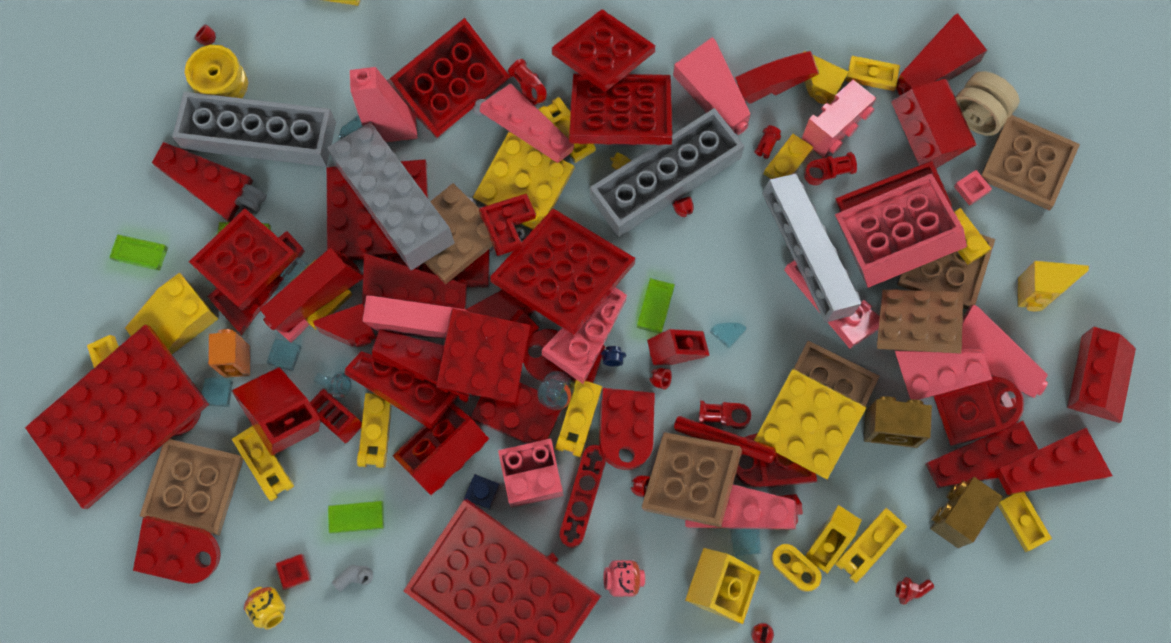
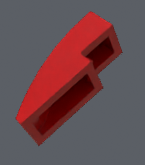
[735,51,820,104]

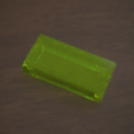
[109,234,168,271]
[637,278,675,334]
[328,501,385,534]

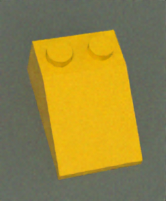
[125,272,218,354]

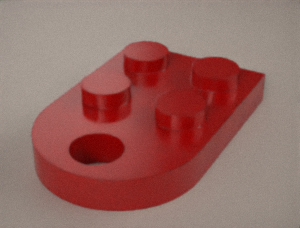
[523,329,606,391]
[934,376,1024,446]
[599,388,655,470]
[736,433,817,488]
[133,516,221,584]

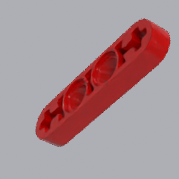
[560,445,606,548]

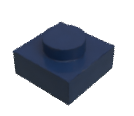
[464,474,500,510]

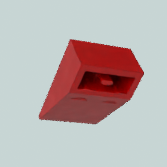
[232,367,320,456]

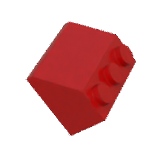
[891,79,977,168]
[1067,326,1136,423]
[393,403,489,495]

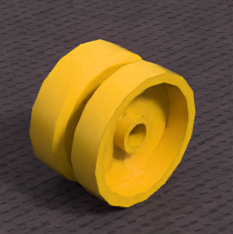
[184,45,248,98]

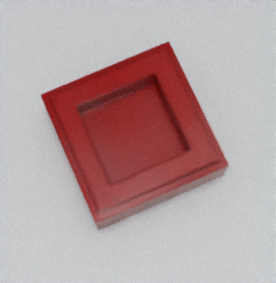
[275,554,311,590]

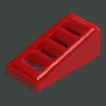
[310,388,362,443]

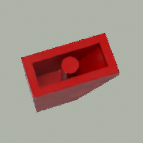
[313,303,377,347]
[647,329,710,365]

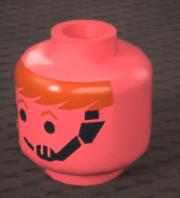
[603,560,645,597]

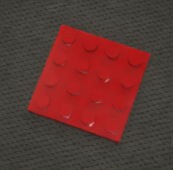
[569,74,672,145]
[326,159,428,260]
[490,208,636,335]

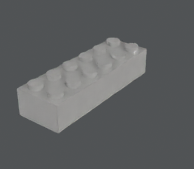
[172,92,336,167]
[590,108,744,238]
[327,122,455,270]

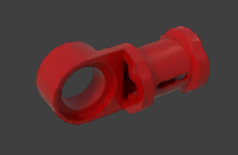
[508,59,547,105]
[804,152,857,186]
[699,400,752,429]

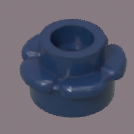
[601,346,626,367]

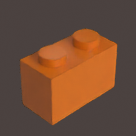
[208,329,250,378]

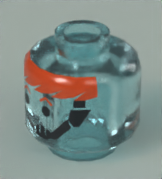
[537,371,575,410]

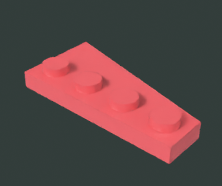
[479,83,574,163]
[784,260,880,349]
[542,287,627,384]
[685,484,796,529]

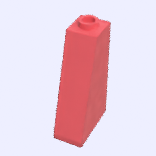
[673,37,751,135]
[350,67,418,142]
[363,296,468,339]
[962,304,1048,398]

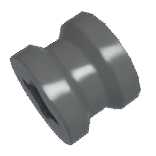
[235,184,267,215]

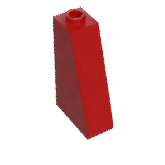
[896,13,987,96]
[260,247,363,333]

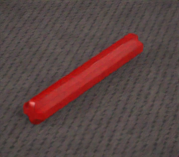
[674,416,776,463]

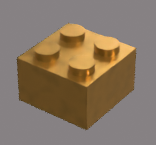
[864,396,932,448]
[930,477,1003,548]

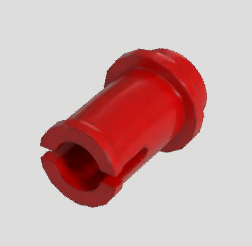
[754,125,781,159]

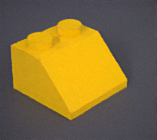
[1018,261,1089,312]
[685,548,761,624]

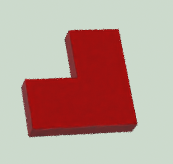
[479,193,536,256]

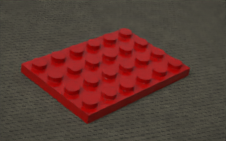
[25,324,210,509]
[403,499,601,643]

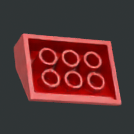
[387,18,510,138]

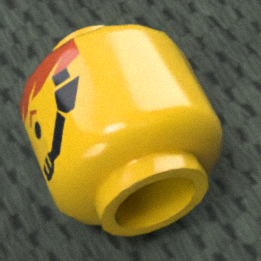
[243,587,286,629]

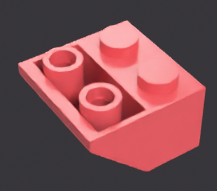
[498,439,564,508]

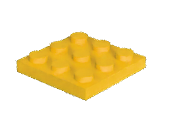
[473,132,575,230]
[754,368,866,479]

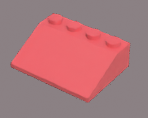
[835,173,967,288]

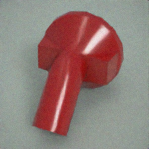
[895,577,934,605]

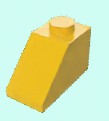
[803,51,848,105]
[805,505,862,574]

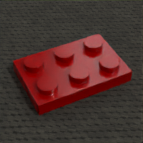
[470,382,565,444]

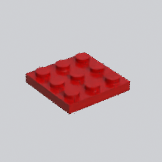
[552,9,656,92]
[189,208,298,311]
[435,308,530,404]

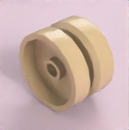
[955,71,1020,136]

